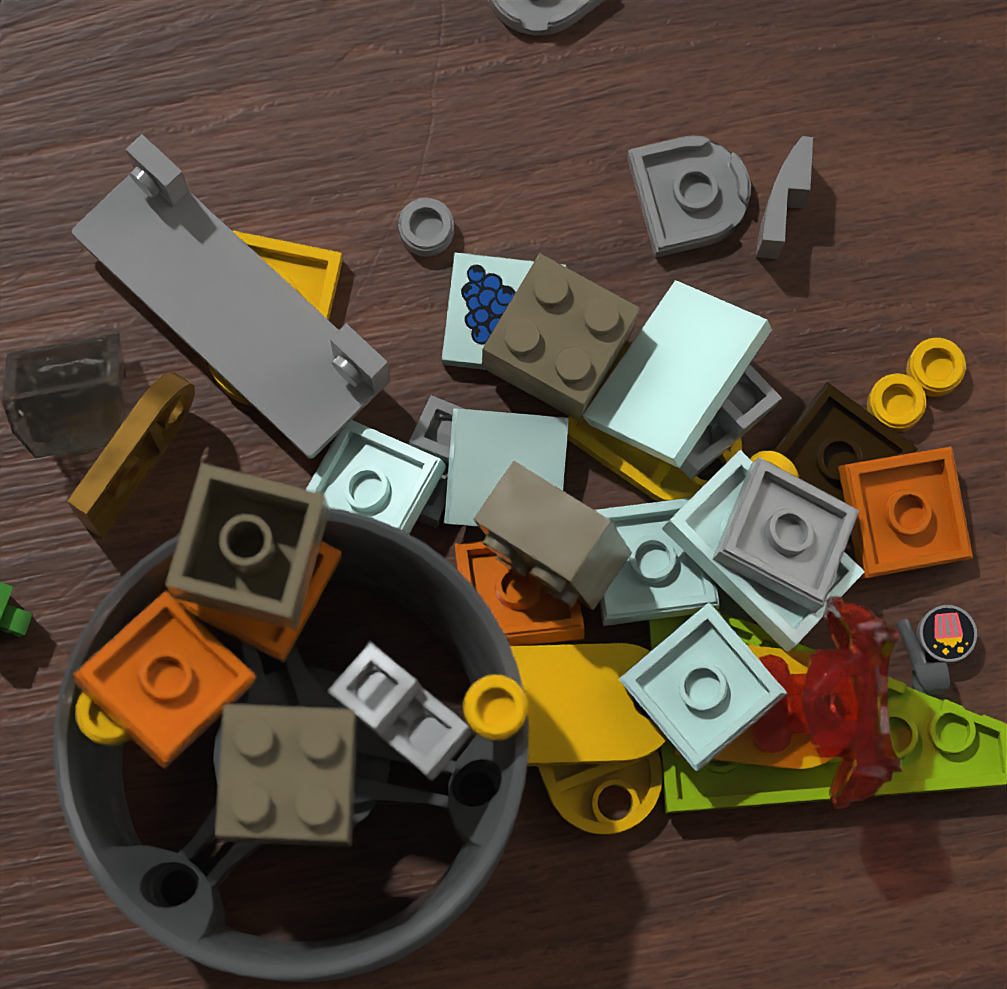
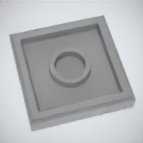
[712,457,859,613]

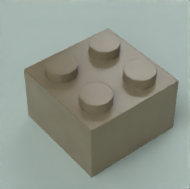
[482,253,640,422]
[473,461,632,610]
[166,463,330,630]
[216,704,358,846]

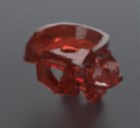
[751,596,903,809]

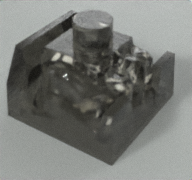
[2,333,127,458]

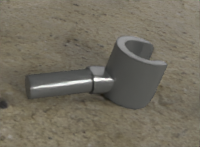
[896,619,950,696]

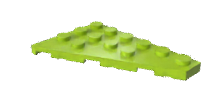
[647,609,1007,814]

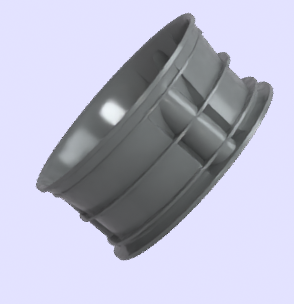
[53,508,528,982]

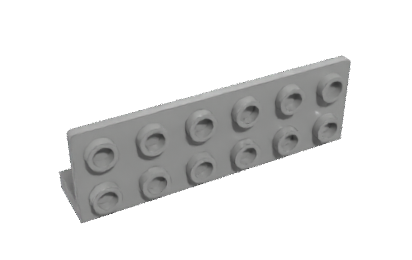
[72,134,391,458]

